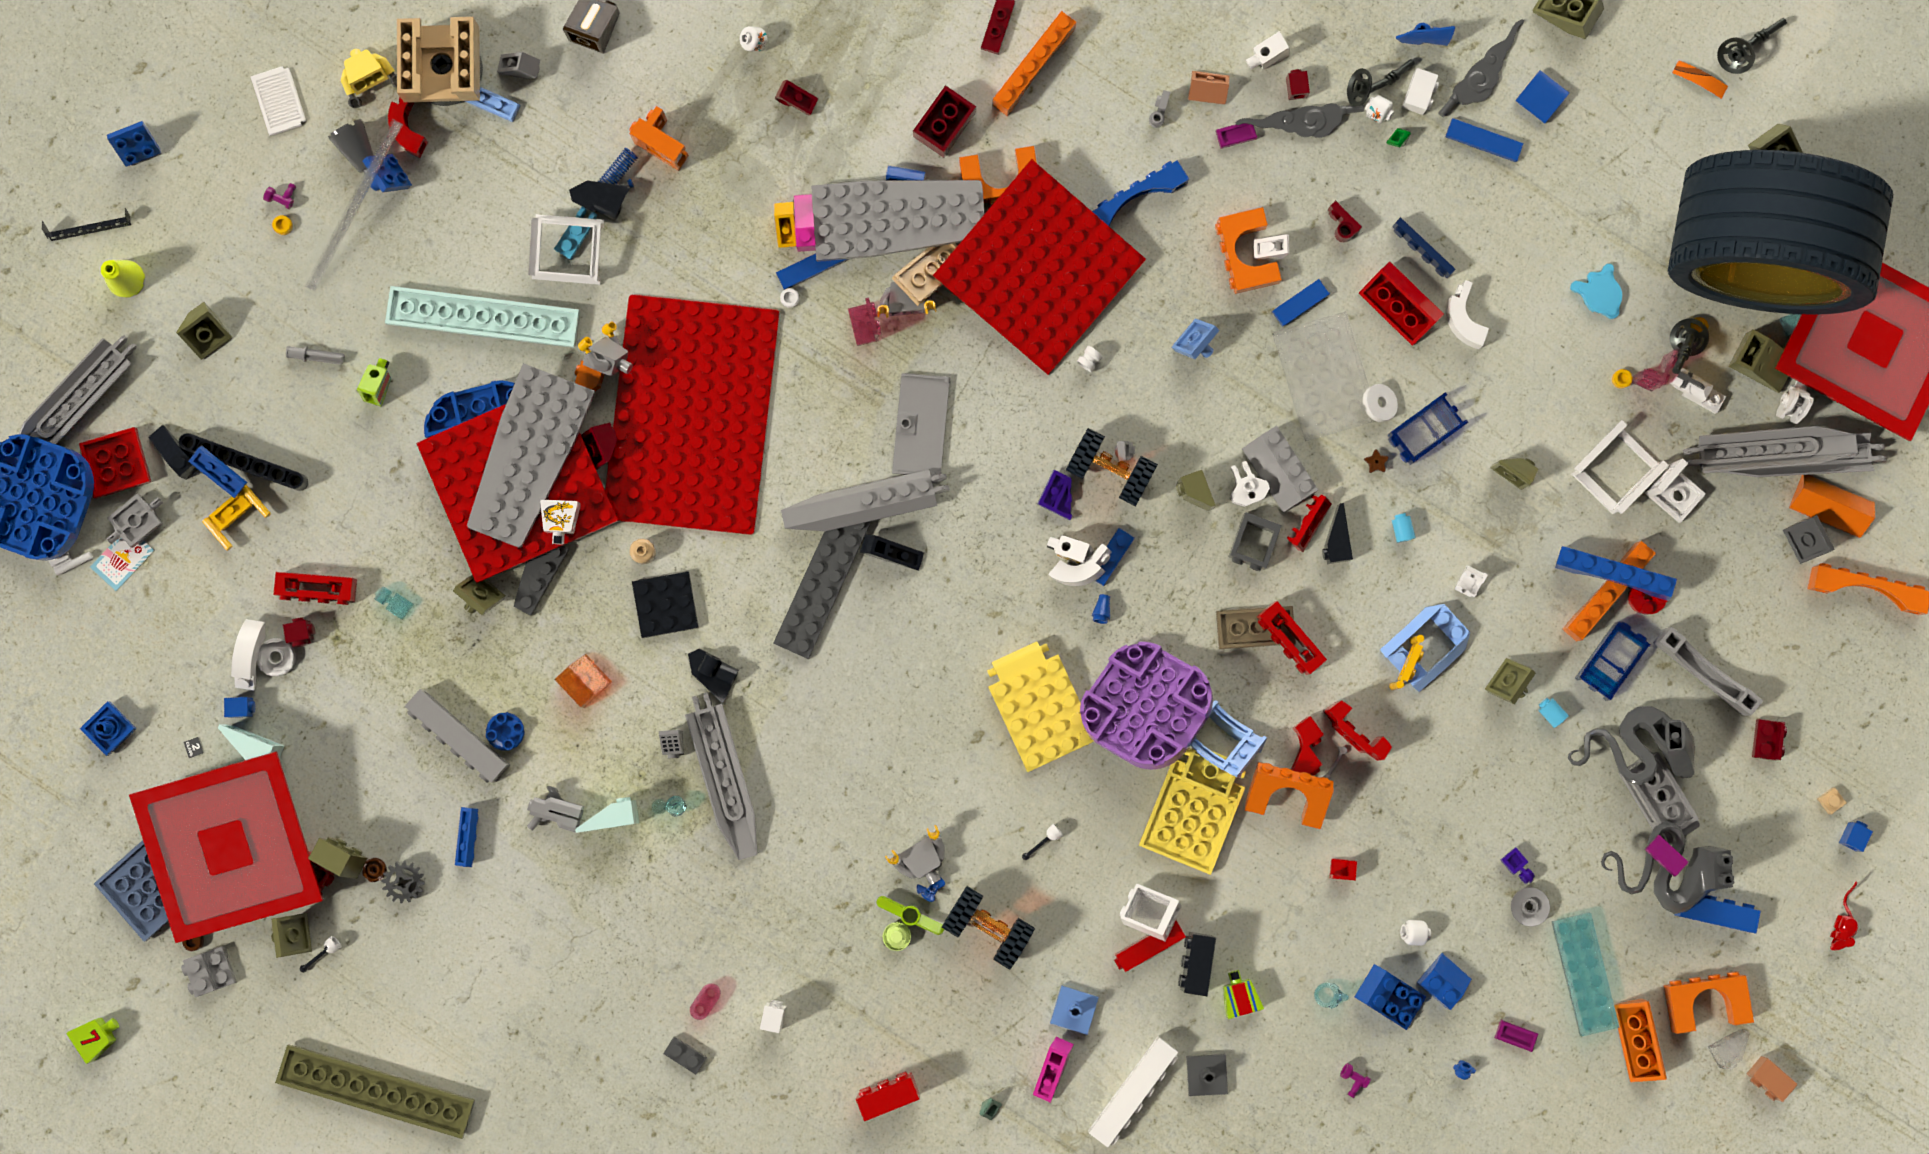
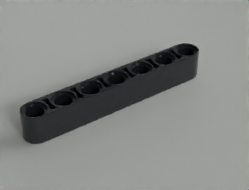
[179,433,308,491]

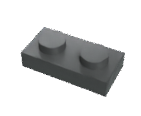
[663,1036,707,1075]

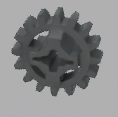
[381,860,425,903]

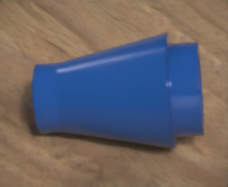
[1091,594,1110,624]

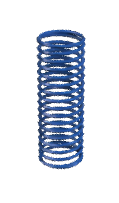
[597,147,638,184]

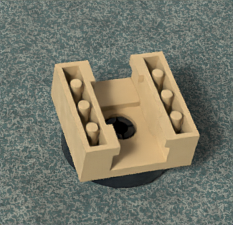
[397,17,483,106]

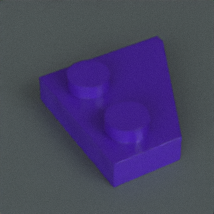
[1037,470,1072,520]

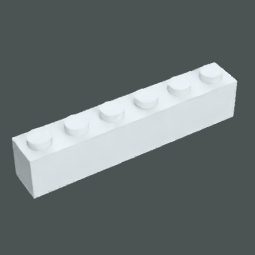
[1088,1036,1178,1147]

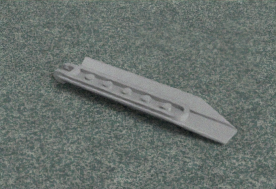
[19,335,137,444]
[1683,426,1858,473]
[1722,433,1886,477]
[781,470,950,532]
[685,692,757,860]

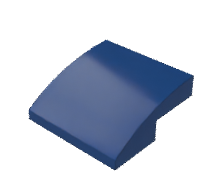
[1515,70,1569,123]

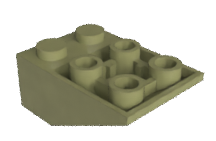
[1728,329,1788,393]

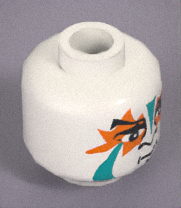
[739,26,767,52]
[1365,95,1394,124]

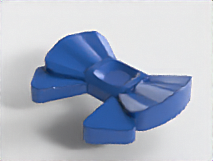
[916,877,945,902]

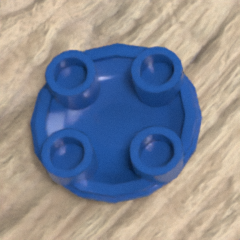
[486,712,525,751]

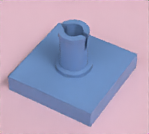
[1172,318,1220,359]
[1050,985,1099,1035]

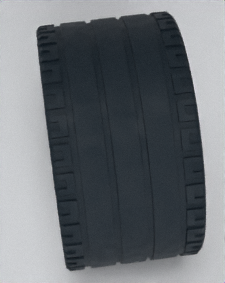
[1668,150,1894,315]

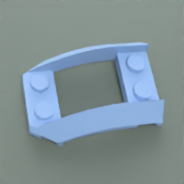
[1380,604,1470,692]
[1190,700,1267,778]

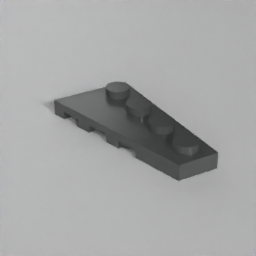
[513,546,569,616]

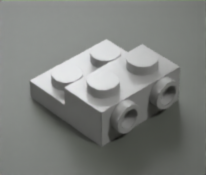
[181,946,237,997]

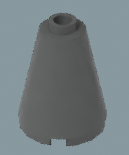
[328,119,374,175]

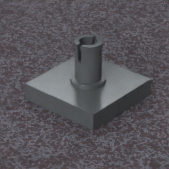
[1783,515,1835,564]
[1186,1054,1228,1096]

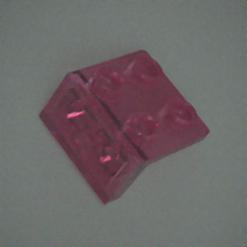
[848,297,882,346]
[1632,350,1678,392]

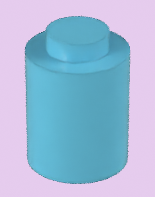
[1391,513,1416,543]
[1538,698,1569,728]

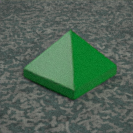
[1386,128,1411,148]

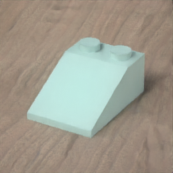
[218,724,284,760]
[575,797,639,833]

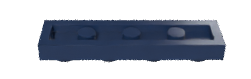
[1392,217,1456,278]

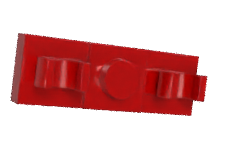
[1287,495,1332,552]

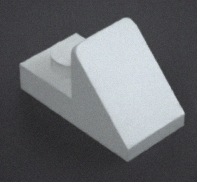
[1254,234,1289,260]

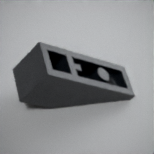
[148,425,198,480]
[1322,503,1353,564]
[860,534,924,571]

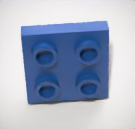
[107,121,161,167]
[363,154,412,193]
[80,701,137,756]

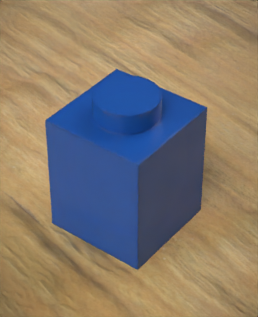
[224,697,256,718]
[1839,821,1873,852]

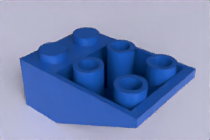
[1354,964,1426,1030]

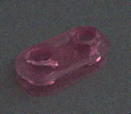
[690,983,721,1020]

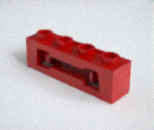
[273,572,357,605]
[1256,601,1327,675]

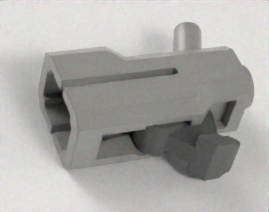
[527,786,585,832]

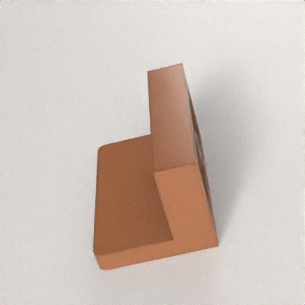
[1188,71,1229,104]

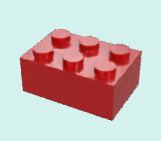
[856,1071,920,1122]

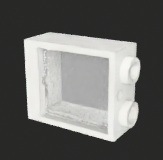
[1120,884,1181,942]

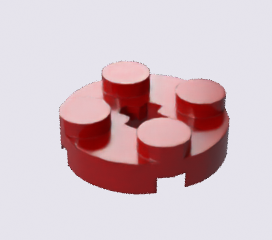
[1628,587,1667,615]

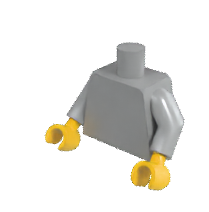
[877,282,937,318]
[578,321,633,376]
[885,825,944,885]

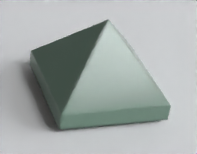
[979,1098,1002,1120]

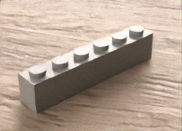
[404,689,510,783]

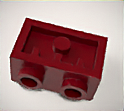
[1752,719,1787,761]

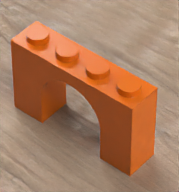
[959,146,1037,205]
[1215,207,1282,294]
[1245,762,1334,829]
[1664,971,1754,1034]

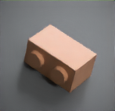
[1746,1056,1798,1102]

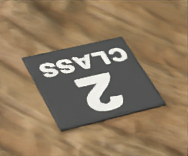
[184,737,203,758]

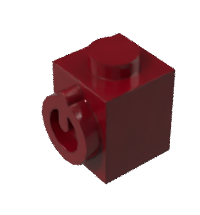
[282,617,315,648]

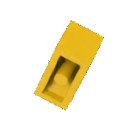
[774,202,796,248]

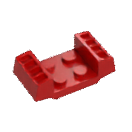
[1323,700,1392,761]

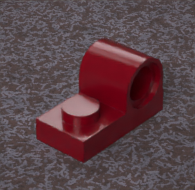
[775,80,819,116]
[1328,200,1362,243]

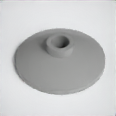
[1511,887,1550,927]

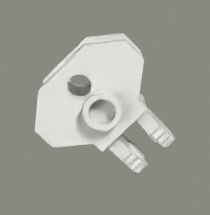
[1776,381,1813,424]
[1230,461,1270,507]

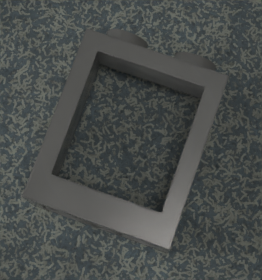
[1228,512,1282,572]

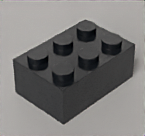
[1178,932,1216,997]

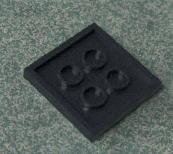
[632,571,699,639]

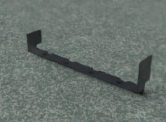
[42,208,131,241]

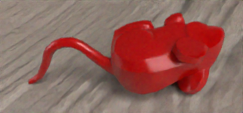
[1830,881,1859,951]

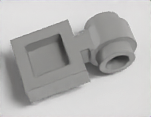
[1149,90,1170,128]
[1115,441,1135,461]

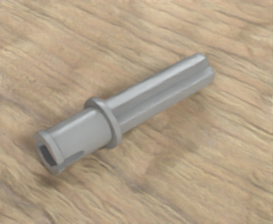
[286,346,345,365]

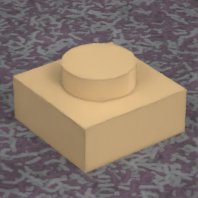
[1817,787,1846,815]

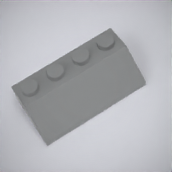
[1242,426,1318,513]

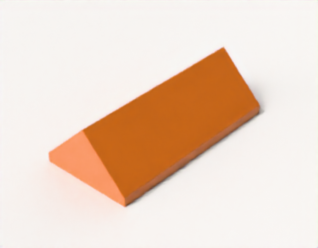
[1789,475,1875,538]
[1613,999,1667,1082]

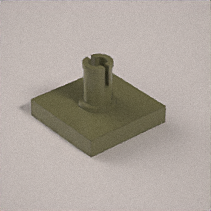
[453,575,506,615]
[1485,658,1536,705]
[271,913,312,958]

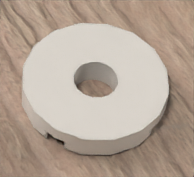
[1363,384,1398,422]
[257,638,296,676]

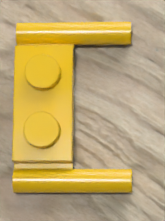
[202,485,271,551]
[1389,635,1424,690]

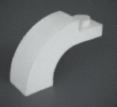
[1048,544,1112,586]

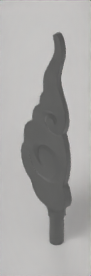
[1438,19,1524,117]
[1235,103,1364,138]

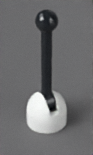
[1022,823,1063,860]
[299,936,342,973]

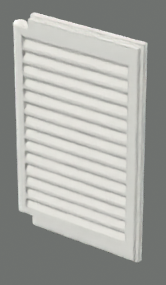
[251,66,306,136]

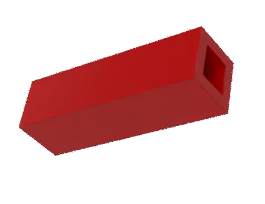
[1114,920,1186,972]

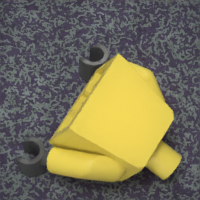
[341,49,397,108]

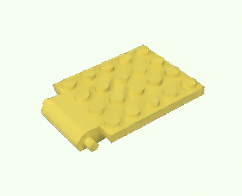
[987,641,1094,772]
[1138,748,1246,875]

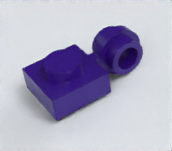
[1500,847,1535,884]

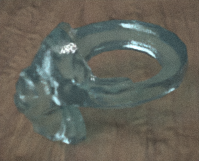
[1314,983,1349,1009]

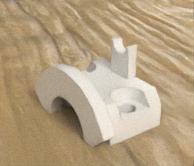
[1455,565,1488,598]

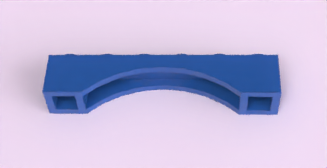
[1090,160,1189,226]
[1555,546,1677,601]

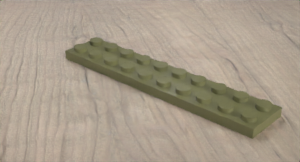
[275,1044,475,1139]

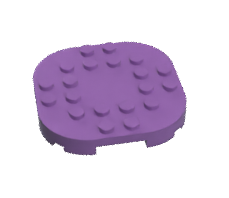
[1080,642,1213,770]

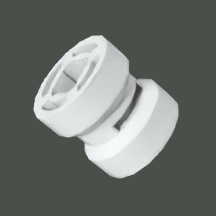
[1077,346,1103,373]

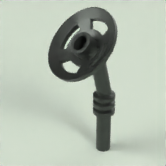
[1717,18,1787,74]
[1347,59,1415,107]
[1670,318,1709,374]

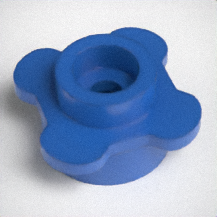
[1453,1060,1476,1080]

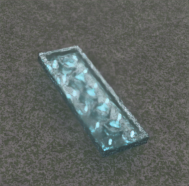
[1551,912,1620,1036]

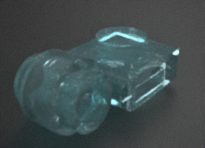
[374,586,413,620]

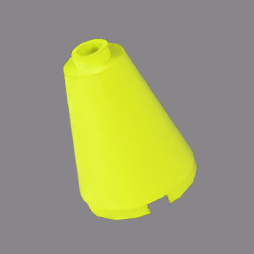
[101,260,145,298]

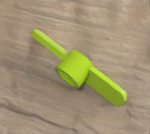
[876,896,945,935]

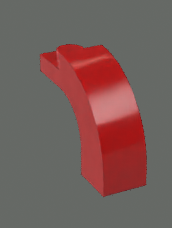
[388,97,428,158]

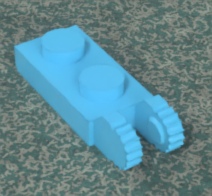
[554,207,597,260]

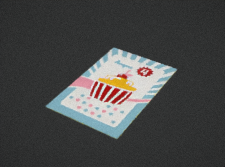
[90,538,154,591]

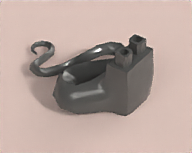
[1568,706,1695,785]
[1601,821,1735,914]

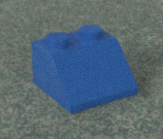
[1417,953,1472,1010]

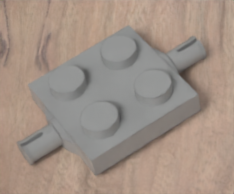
[106,494,163,548]

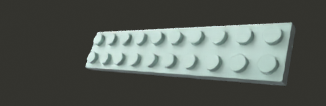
[385,286,580,348]

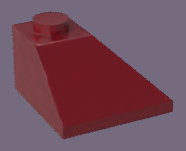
[581,422,618,470]

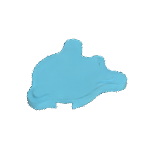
[1570,264,1622,319]

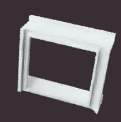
[528,214,604,285]
[1571,420,1669,514]

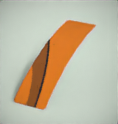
[1672,61,1728,99]

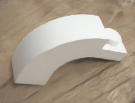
[1446,280,1489,349]
[231,619,266,691]

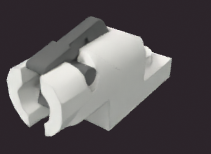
[1669,368,1726,414]

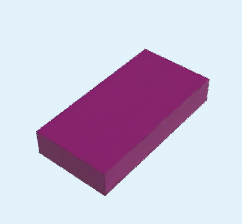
[1215,123,1257,149]
[1644,835,1688,877]
[1494,1020,1538,1052]

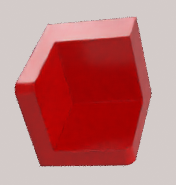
[1330,859,1357,881]

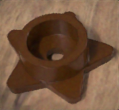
[1364,449,1389,473]

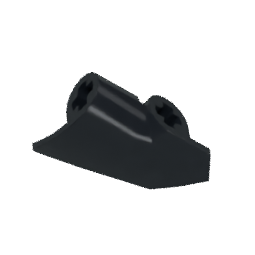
[569,180,630,220]
[688,648,739,703]

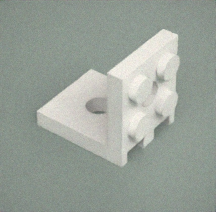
[1644,458,1706,523]

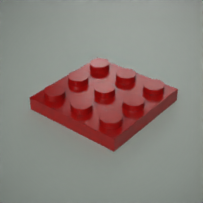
[79,427,151,499]

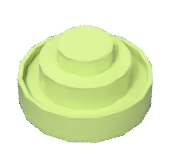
[882,922,911,951]

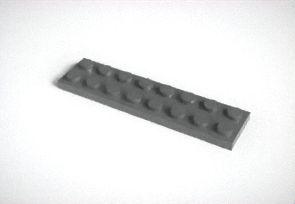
[773,521,871,659]

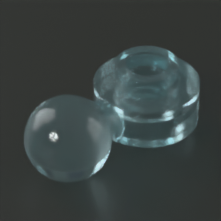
[651,796,687,817]

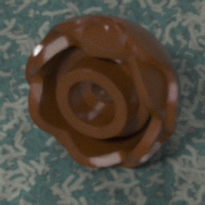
[362,858,387,882]

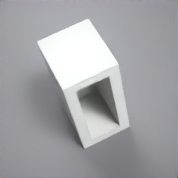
[1402,68,1439,115]
[760,1000,787,1033]

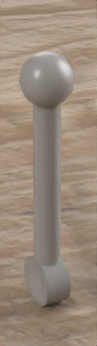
[1323,747,1347,780]

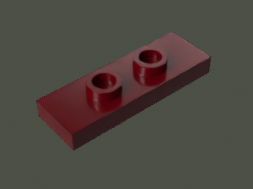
[981,0,1015,55]

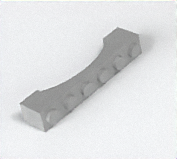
[1653,627,1763,716]

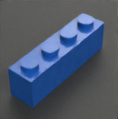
[1674,895,1761,934]

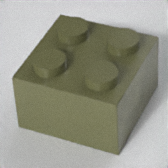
[308,837,368,879]

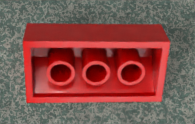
[1359,261,1444,346]

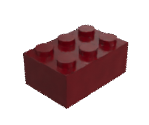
[913,85,976,158]

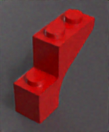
[1291,716,1324,776]

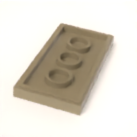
[1216,606,1296,650]

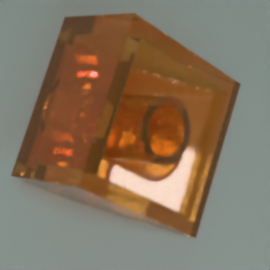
[554,654,612,708]

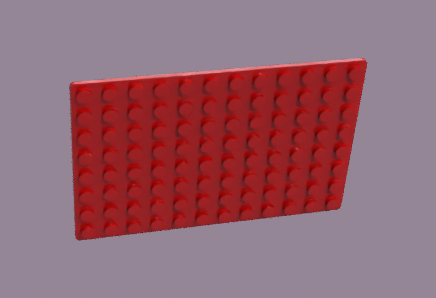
[605,294,780,535]

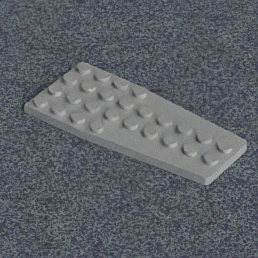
[811,180,985,262]
[467,363,596,548]

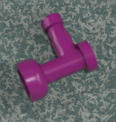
[263,183,296,209]
[1340,1063,1371,1098]

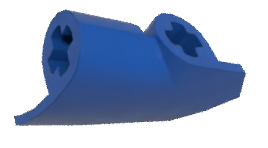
[1396,23,1455,46]

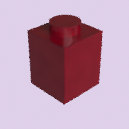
[1286,69,1310,100]

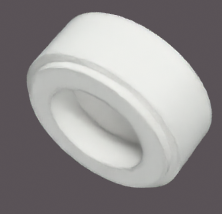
[780,288,800,308]

